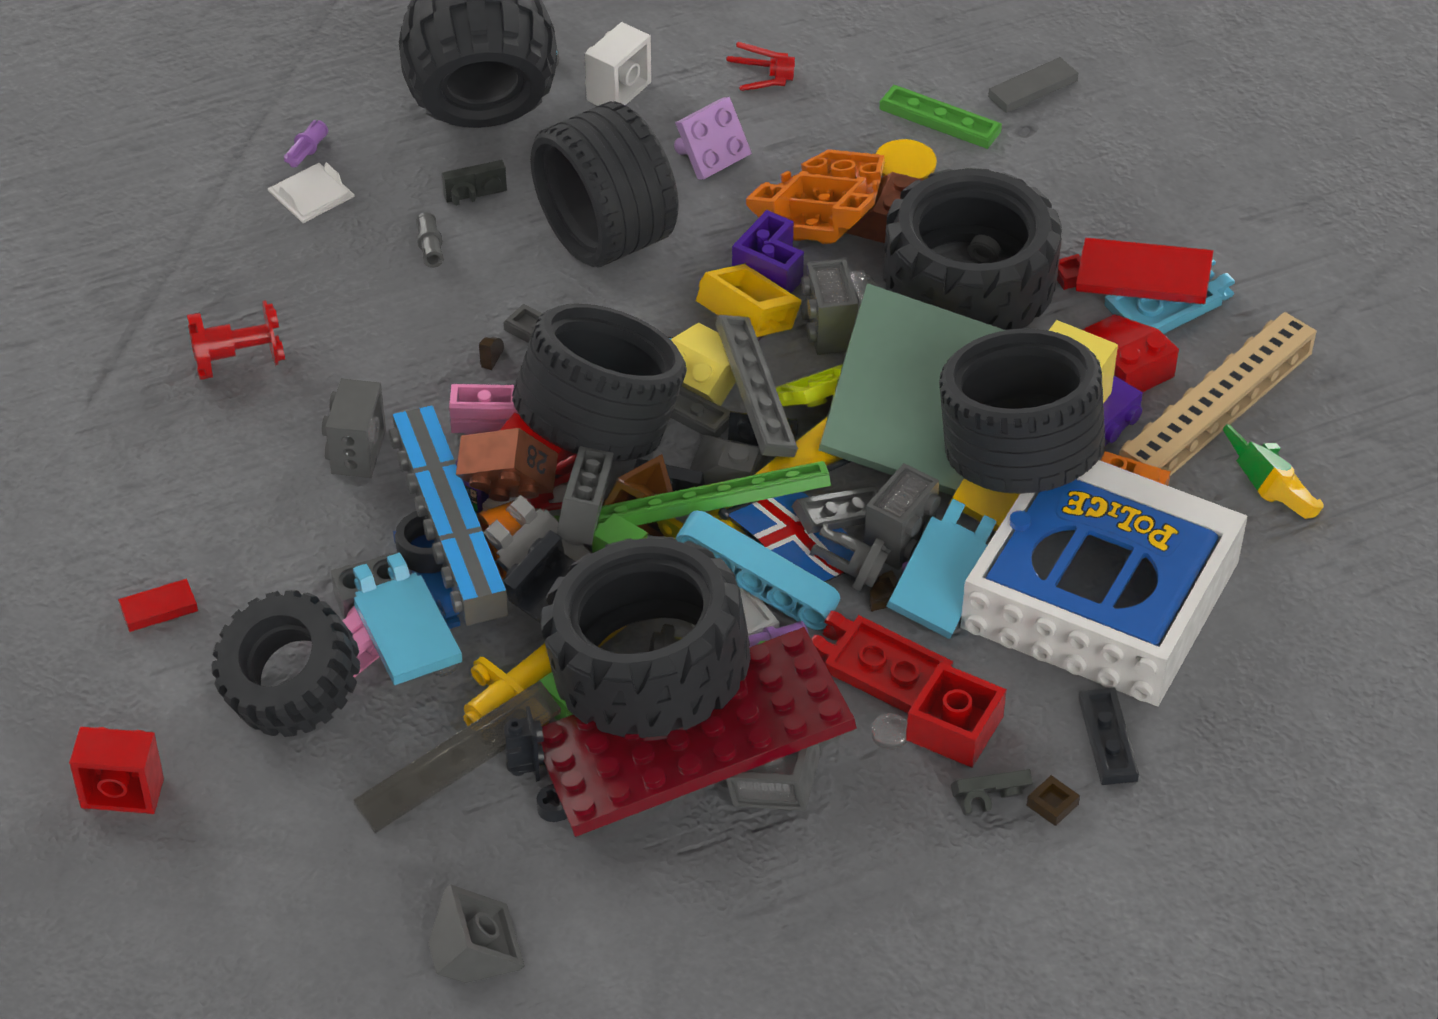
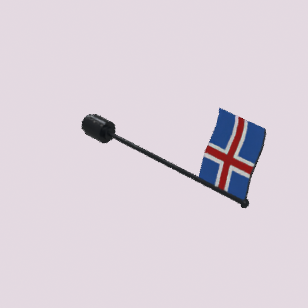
[718,459,854,582]

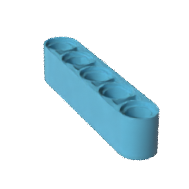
[675,510,840,630]

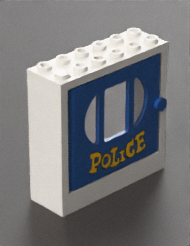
[960,460,1248,707]

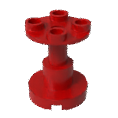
[187,300,285,380]

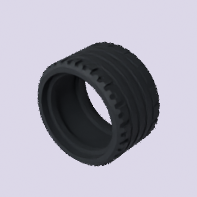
[530,101,679,268]
[512,303,687,461]
[939,329,1105,494]

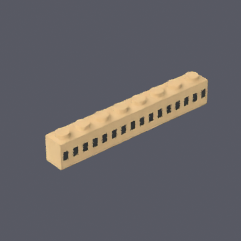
[1119,312,1317,476]

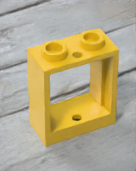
[695,264,802,337]

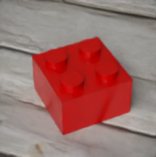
[906,662,1007,768]
[69,727,164,814]

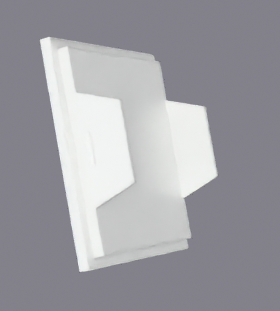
[268,162,355,223]

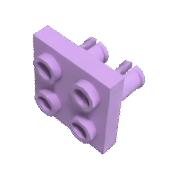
[674,97,752,179]

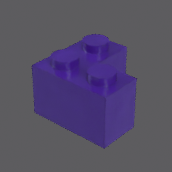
[732,210,804,293]

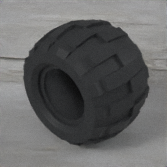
[399,0,557,128]

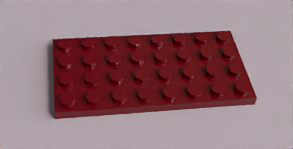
[540,627,857,837]

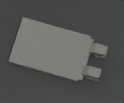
[483,495,590,572]

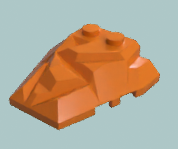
[746,149,885,244]

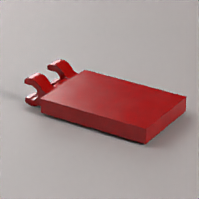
[811,611,954,713]

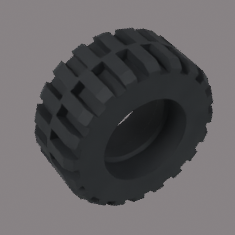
[211,590,360,737]

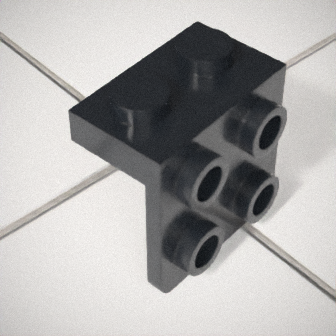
[504,530,576,623]

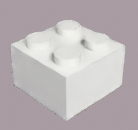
[584,22,651,106]

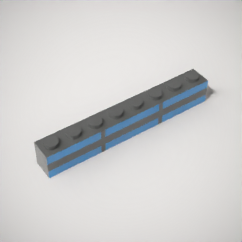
[389,405,508,626]

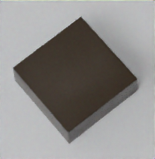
[1026,775,1080,826]

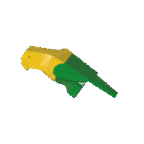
[1222,424,1324,519]

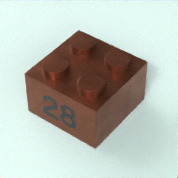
[456,428,558,502]

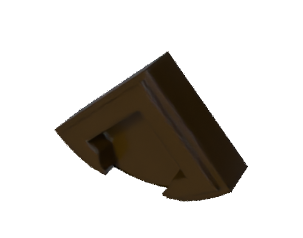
[479,337,504,370]
[869,570,898,612]

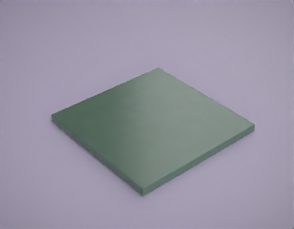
[818,283,1005,496]

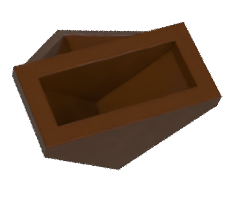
[603,454,673,537]

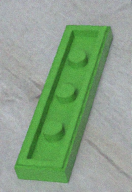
[879,85,1002,149]

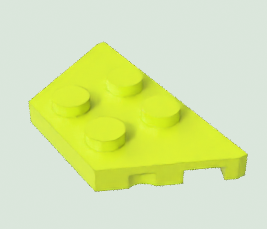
[775,364,843,407]

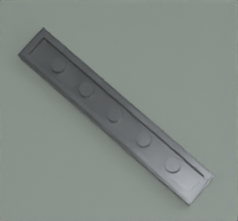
[715,315,798,457]

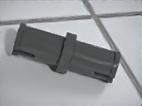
[416,212,444,268]

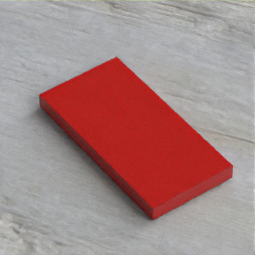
[1076,237,1214,304]

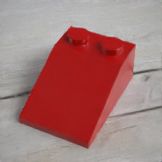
[1082,314,1179,392]

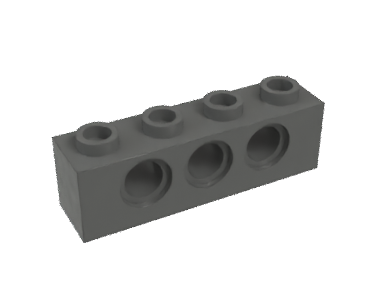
[557,446,614,545]

